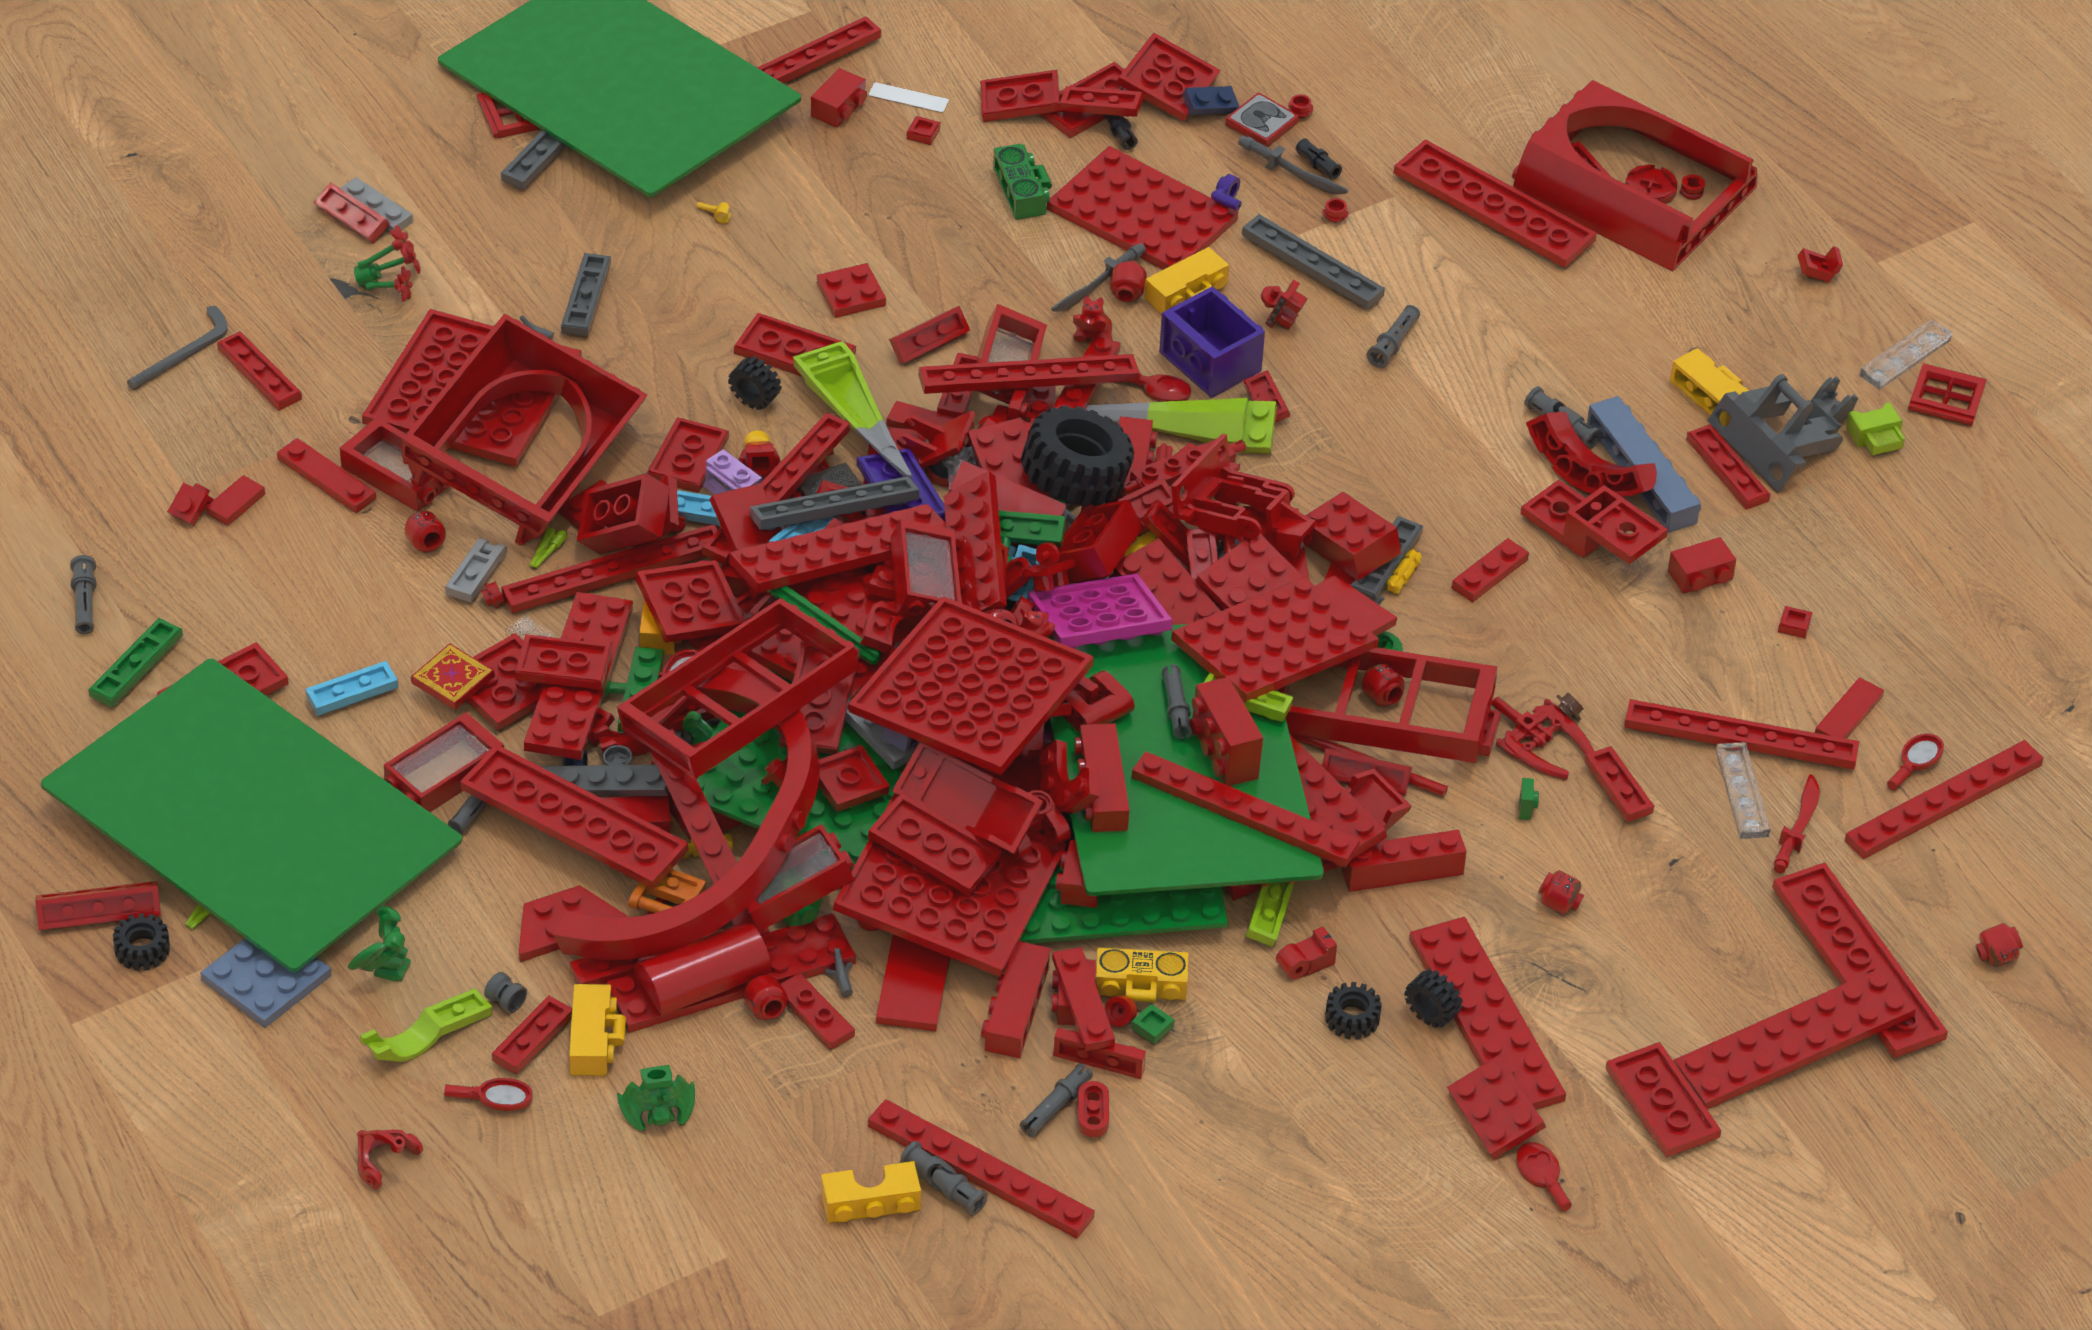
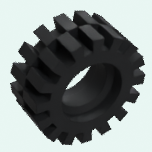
[728,357,782,410]
[113,913,170,971]
[1404,969,1463,1028]
[1325,982,1382,1040]

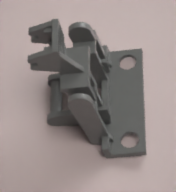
[1707,374,1858,492]

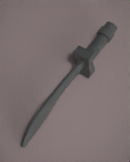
[1238,135,1349,195]
[1051,243,1146,312]

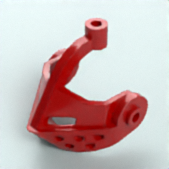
[357,1129,423,1189]

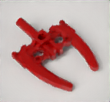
[1491,696,1594,779]

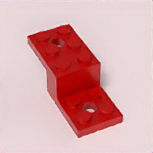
[1520,479,1668,565]

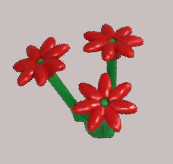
[354,225,421,302]

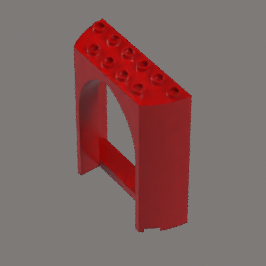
[1512,80,1758,272]
[402,313,648,546]

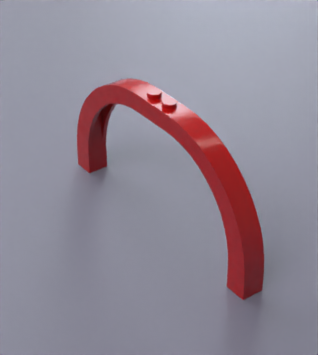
[553,668,820,960]

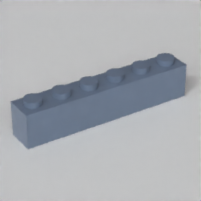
[1587,396,1701,533]

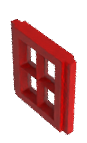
[477,91,541,138]
[1908,363,1987,426]

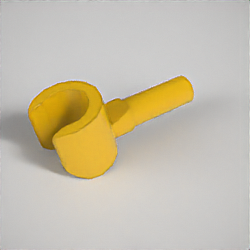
[697,202,731,224]

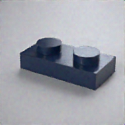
[1182,86,1239,115]

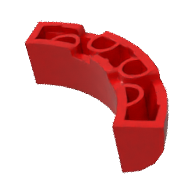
[1526,411,1657,497]

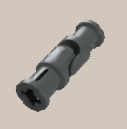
[1524,386,1602,450]
[900,1141,988,1216]

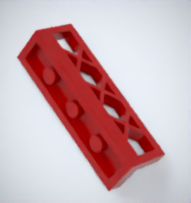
[35,881,161,930]

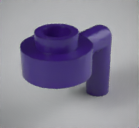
[1211,174,1242,211]

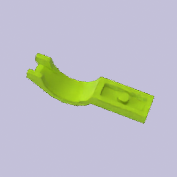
[359,988,492,1062]

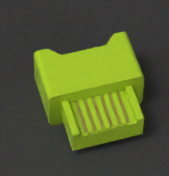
[1846,402,1905,456]

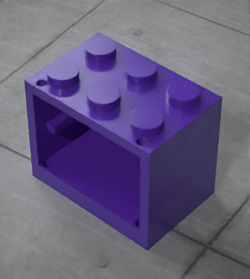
[1159,286,1265,398]

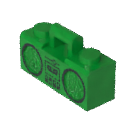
[993,144,1052,220]

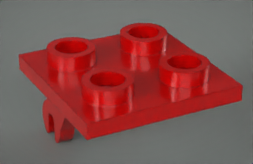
[896,410,975,468]

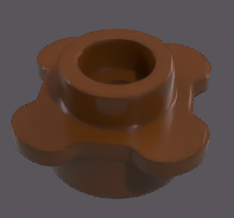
[1556,693,1584,721]

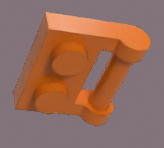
[628,869,706,913]

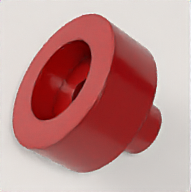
[1104,995,1137,1027]

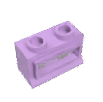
[703,449,762,494]

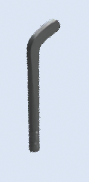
[127,306,228,390]

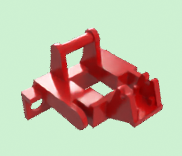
[1171,434,1316,559]

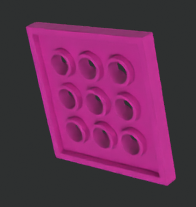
[1028,574,1172,649]

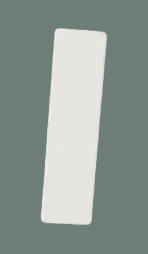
[869,82,949,112]

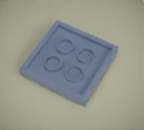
[200,938,332,1028]

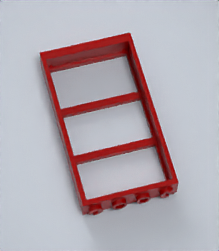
[617,598,860,779]
[1278,648,1498,763]

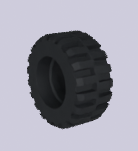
[1021,406,1134,507]

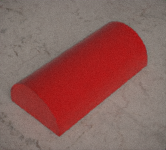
[635,921,771,1016]

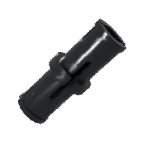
[1104,114,1138,150]
[1295,138,1342,180]

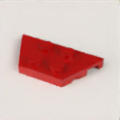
[519,885,628,962]

